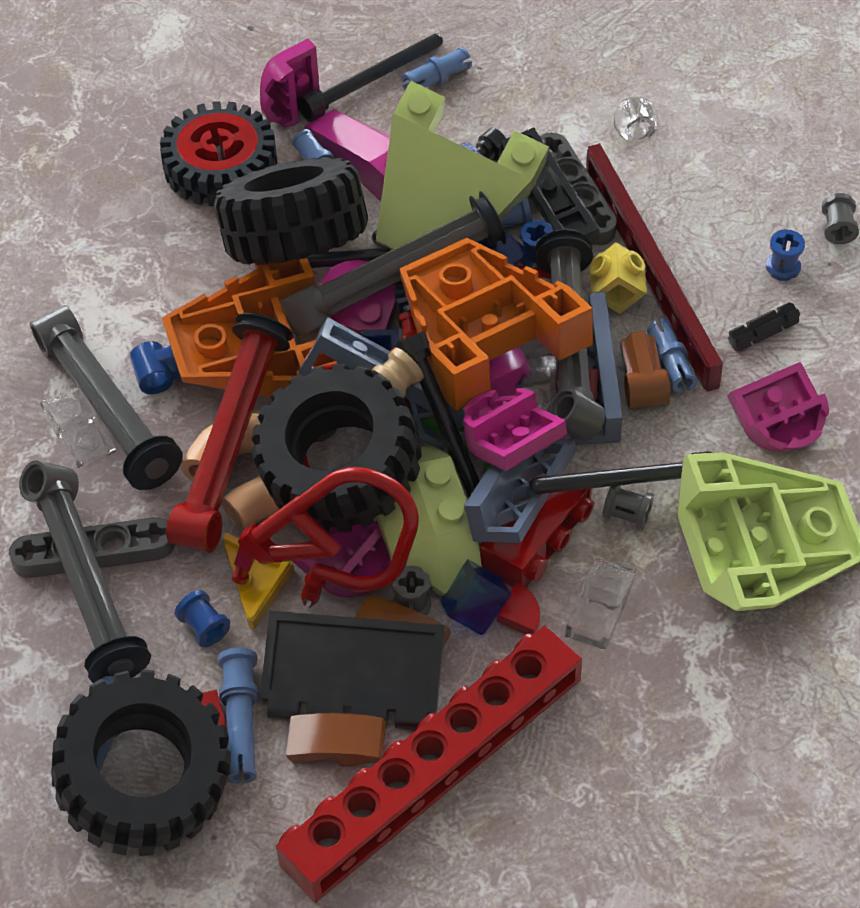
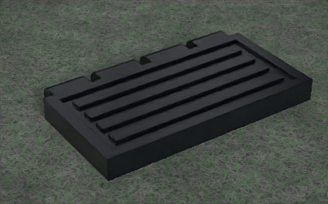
[260,611,445,730]

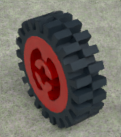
[160,101,277,206]

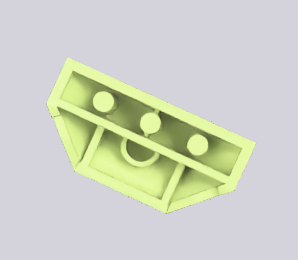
[376,445,484,597]

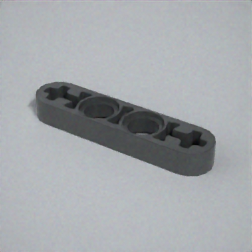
[540,132,617,246]
[9,517,175,578]

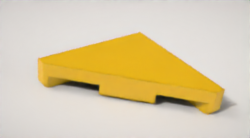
[223,533,294,630]

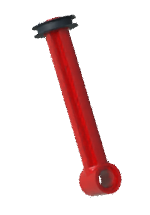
[166,313,294,553]

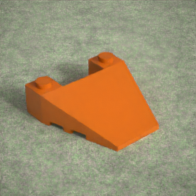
[399,238,593,411]
[162,258,337,397]

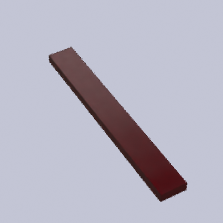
[586,143,723,392]

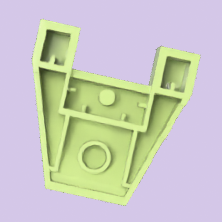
[376,81,549,250]

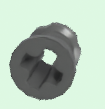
[821,193,859,244]
[602,486,654,530]
[392,566,432,616]

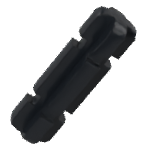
[728,302,800,351]

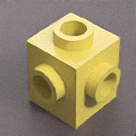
[589,242,647,314]

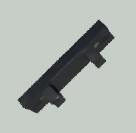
[501,127,600,242]

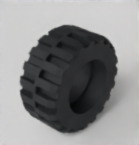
[213,157,369,265]
[252,364,422,533]
[51,670,231,856]

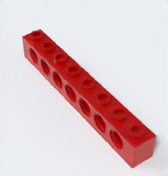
[276,625,582,904]

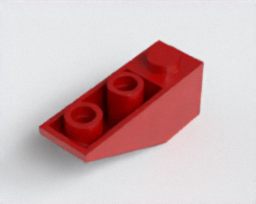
[480,489,595,587]

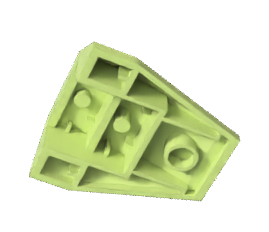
[678,452,860,611]

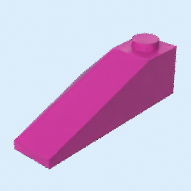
[305,109,390,202]

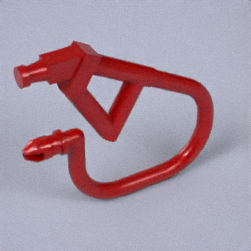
[232,467,419,608]

